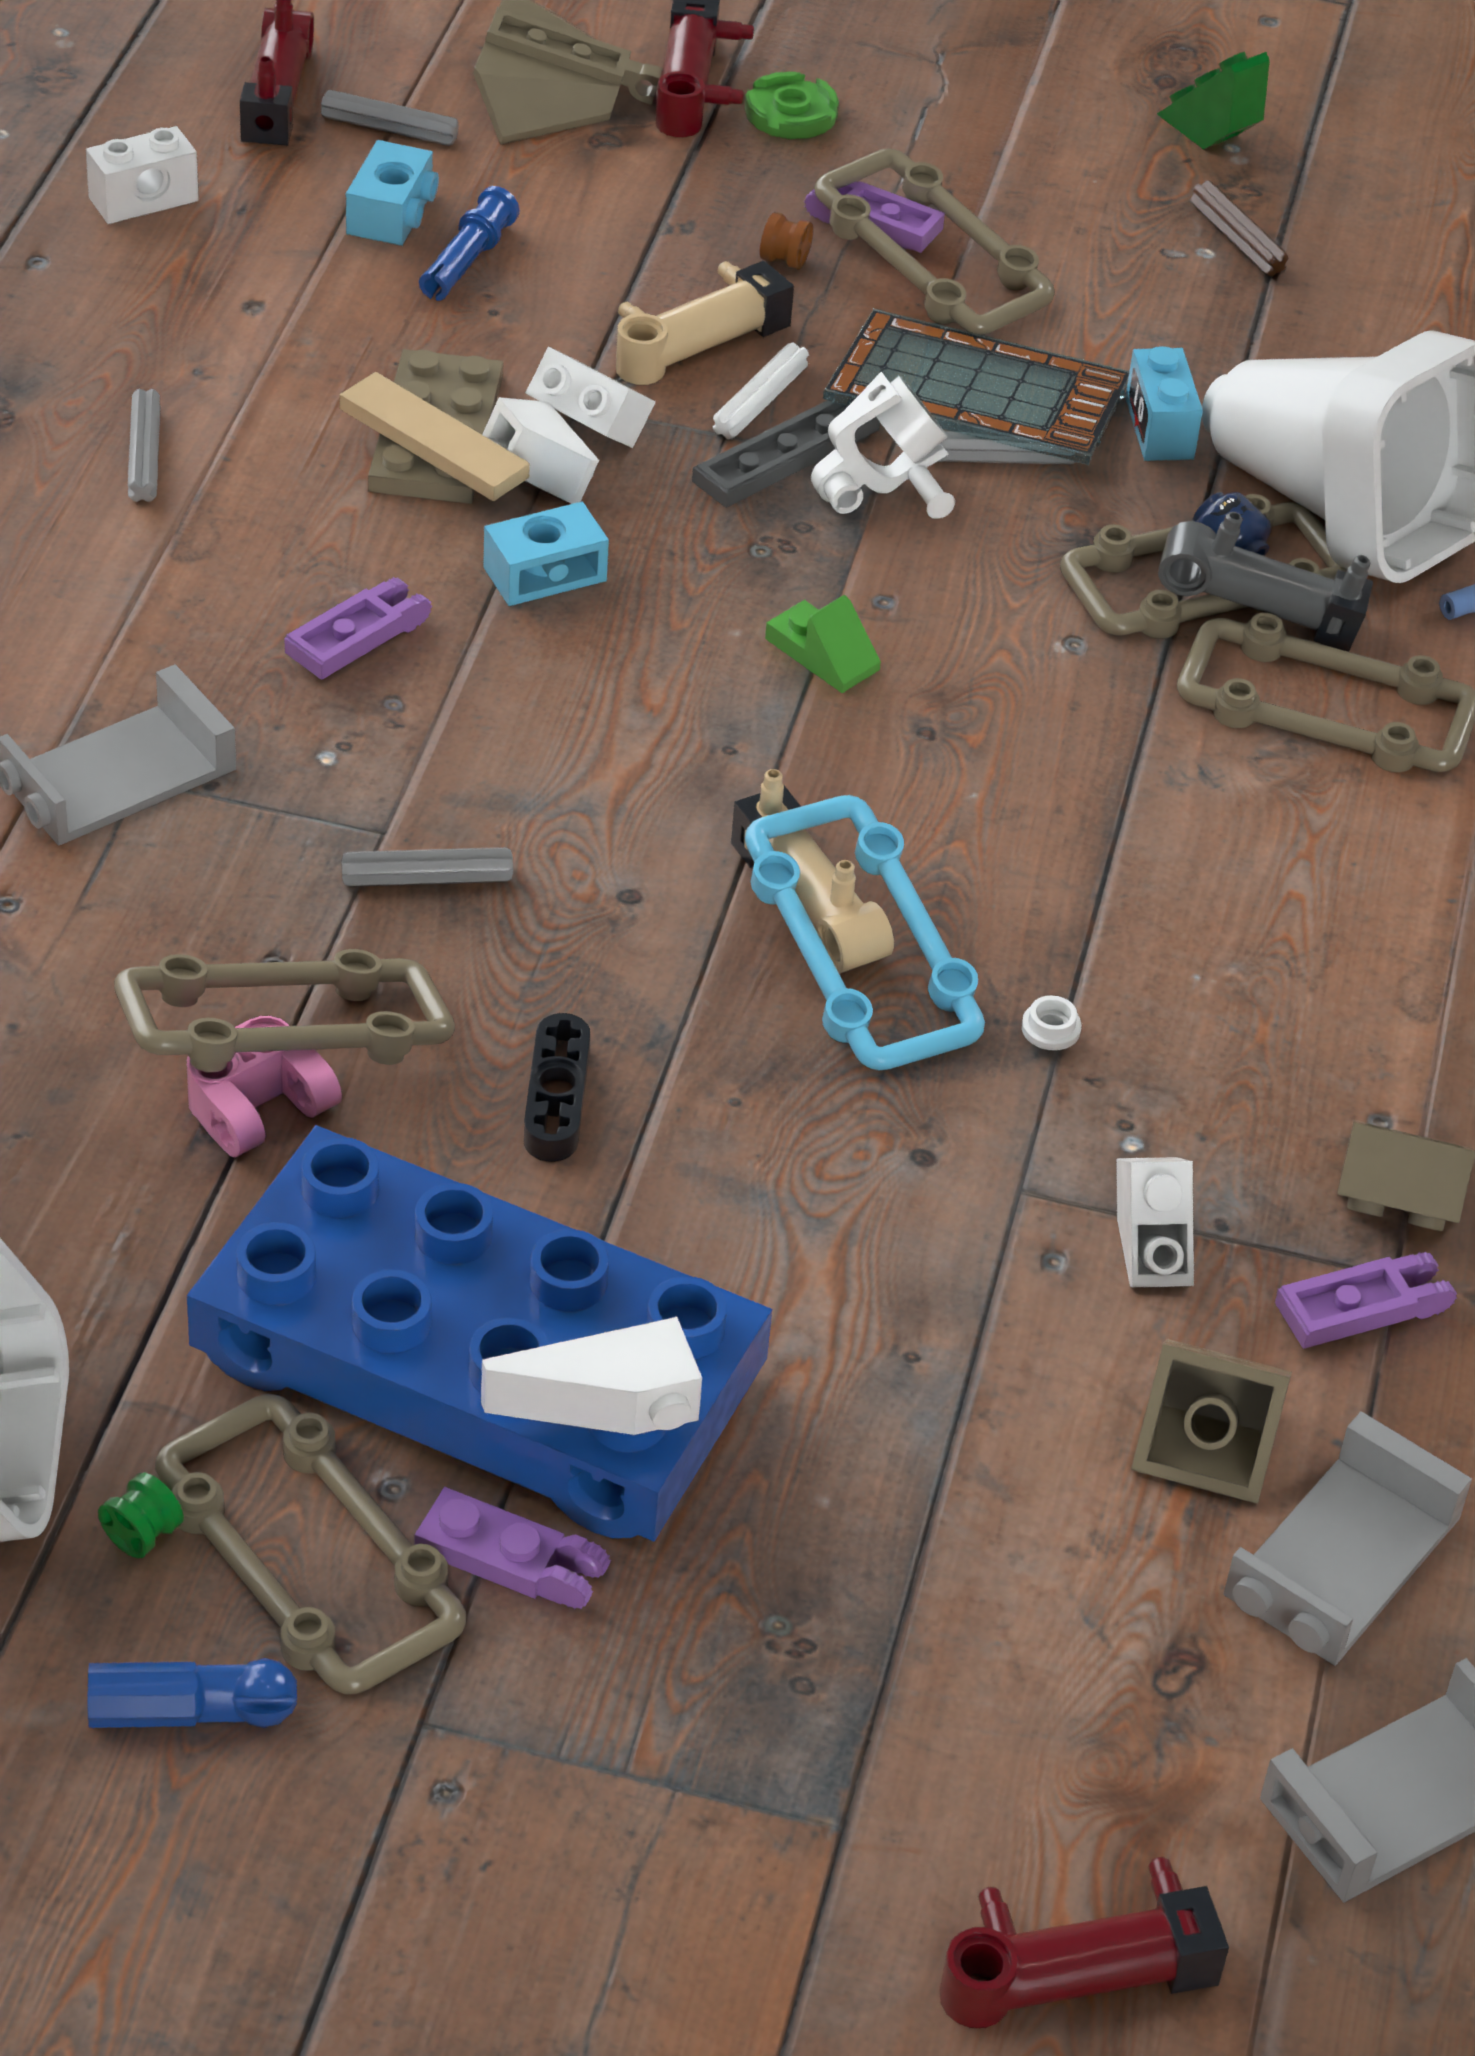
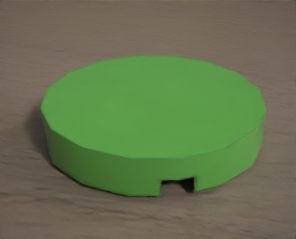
[745,72,839,139]

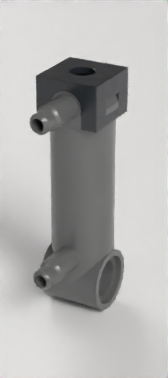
[1158,512,1373,652]

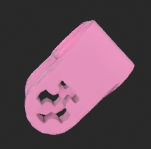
[187,1016,342,1158]

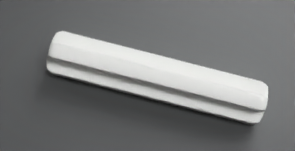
[713,343,809,439]

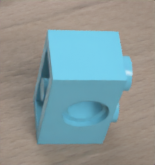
[346,140,439,246]
[483,501,609,606]

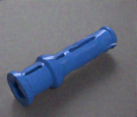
[419,186,520,301]

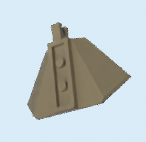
[473,0,663,145]

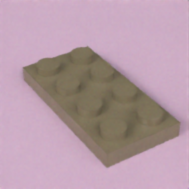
[368,349,503,504]

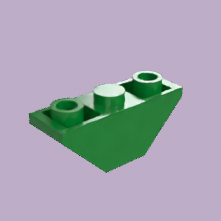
[1157,51,1270,149]

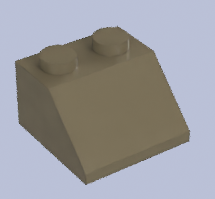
[1337,1120,1475,1231]
[1131,1339,1292,1504]

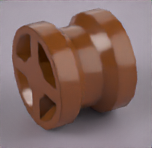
[759,212,814,270]

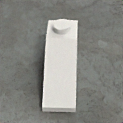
[481,1317,702,1435]

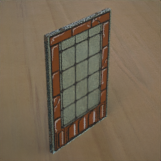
[823,309,1129,465]

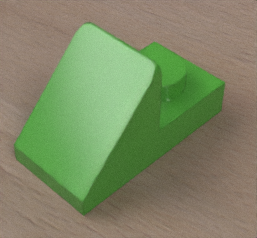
[765,595,881,693]

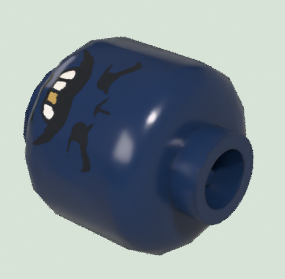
[1193,492,1271,556]

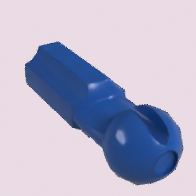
[88,1658,297,1728]

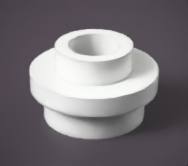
[1022,995,1082,1050]

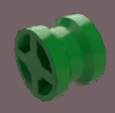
[98,1472,184,1559]

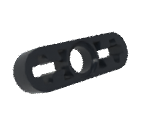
[524,1013,591,1162]

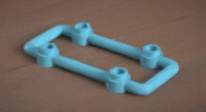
[745,795,985,1070]

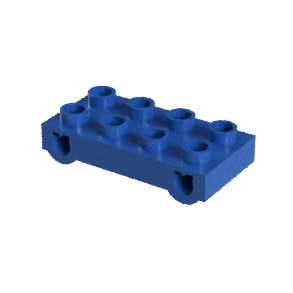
[187,1125,772,1542]

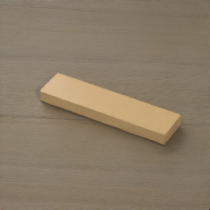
[340,372,530,502]

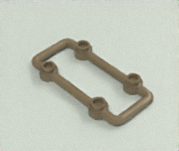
[814,149,1055,335]
[1060,494,1347,639]
[1177,613,1475,772]
[114,949,455,1072]
[155,1394,466,1694]

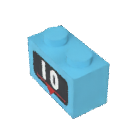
[1125,346,1203,461]

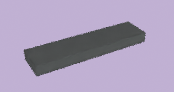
[692,393,880,508]

